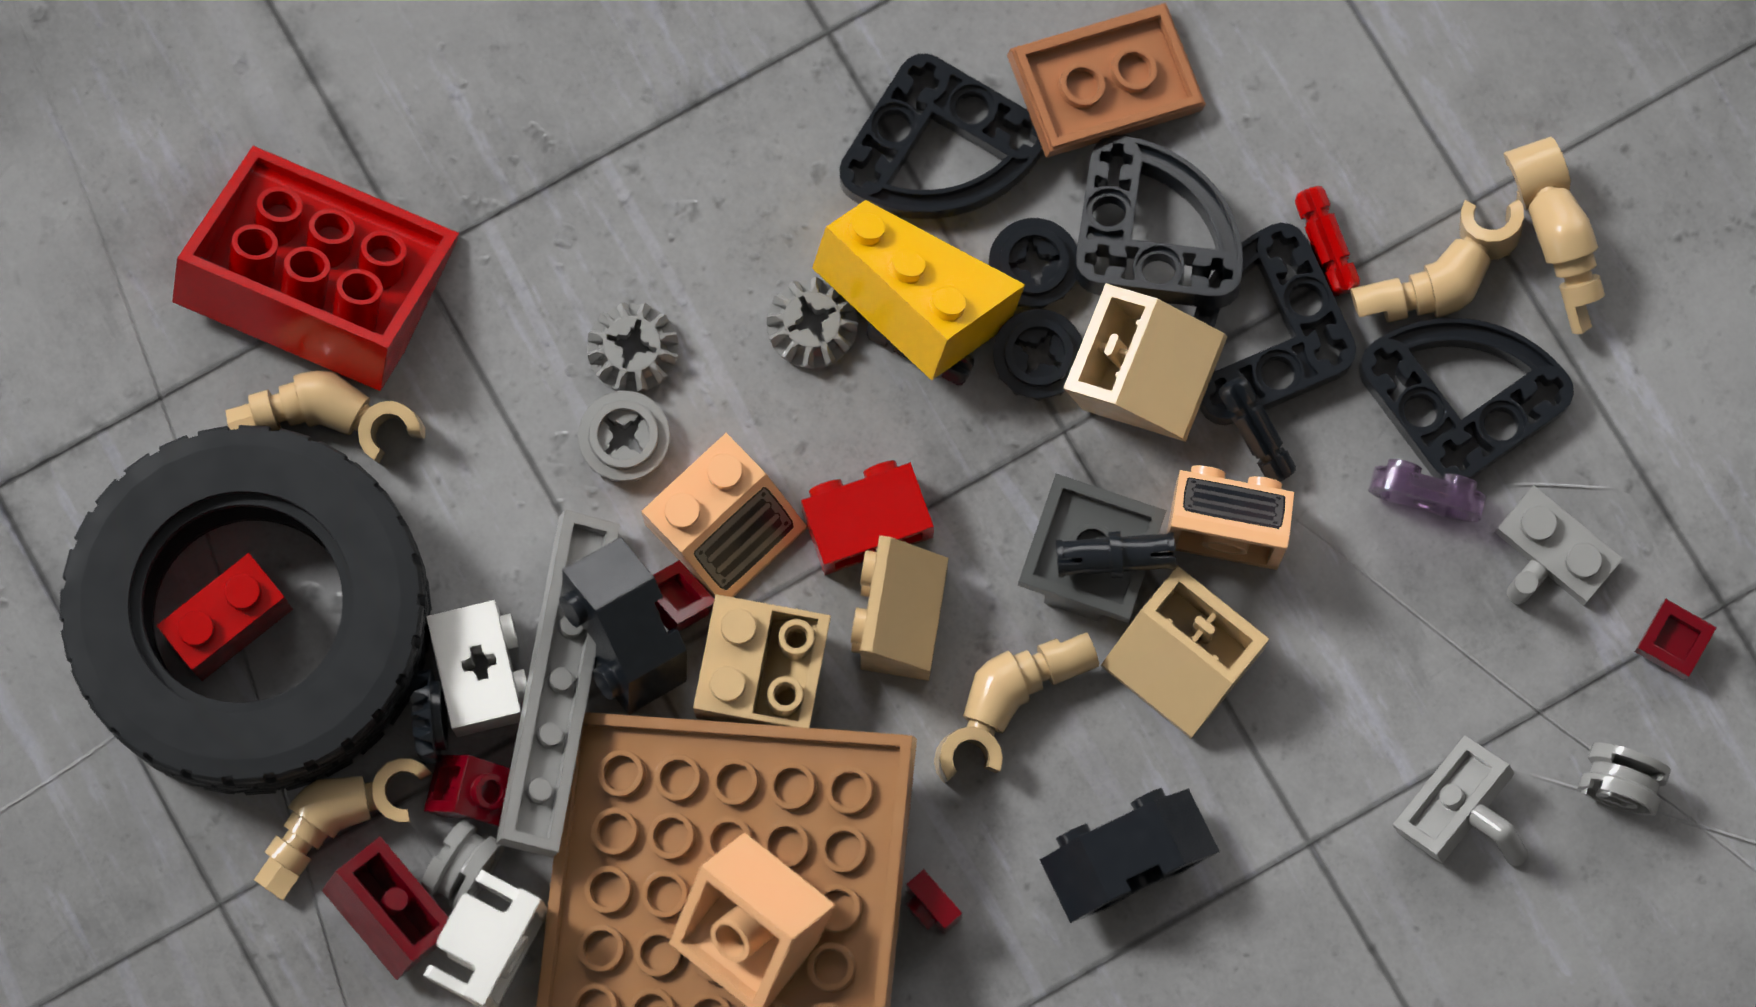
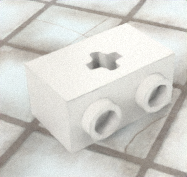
[426,600,527,737]

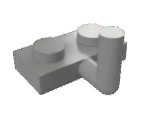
[1494,485,1623,606]
[1392,735,1528,866]

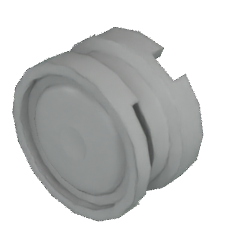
[1578,743,1671,816]
[421,819,504,909]

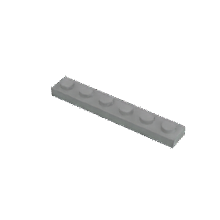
[496,509,620,858]

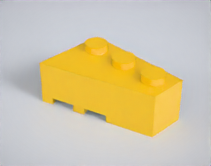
[812,200,1025,380]

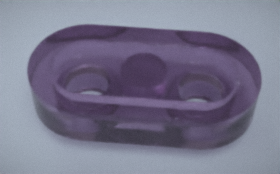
[1368,459,1486,522]

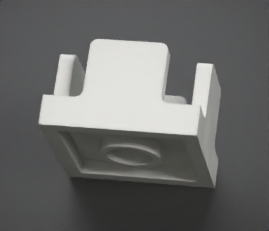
[424,870,547,1007]

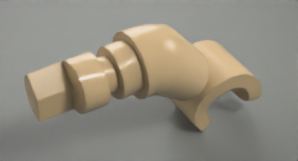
[1503,137,1605,334]
[1350,199,1524,323]
[225,370,426,463]
[934,632,1099,783]
[254,758,432,900]

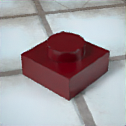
[653,560,715,632]
[1634,599,1717,680]
[905,869,963,935]

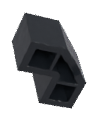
[559,537,687,715]
[1040,788,1220,923]

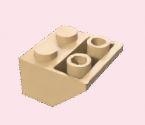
[1064,284,1227,442]
[851,535,948,681]
[1101,565,1269,739]
[693,594,831,728]

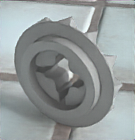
[767,277,858,369]
[587,302,678,393]
[578,391,670,482]

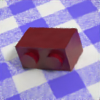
[321,836,449,980]

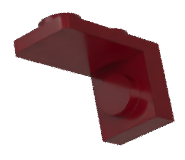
[423,755,510,827]

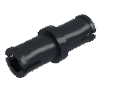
[1056,531,1176,578]

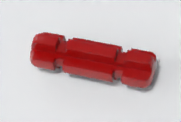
[1295,186,1360,296]

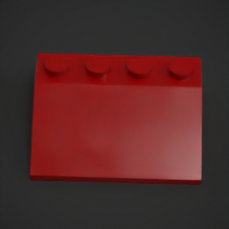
[172,146,459,391]

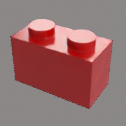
[801,460,934,575]
[156,553,293,681]

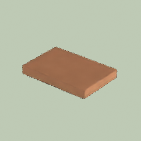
[1007,3,1206,158]

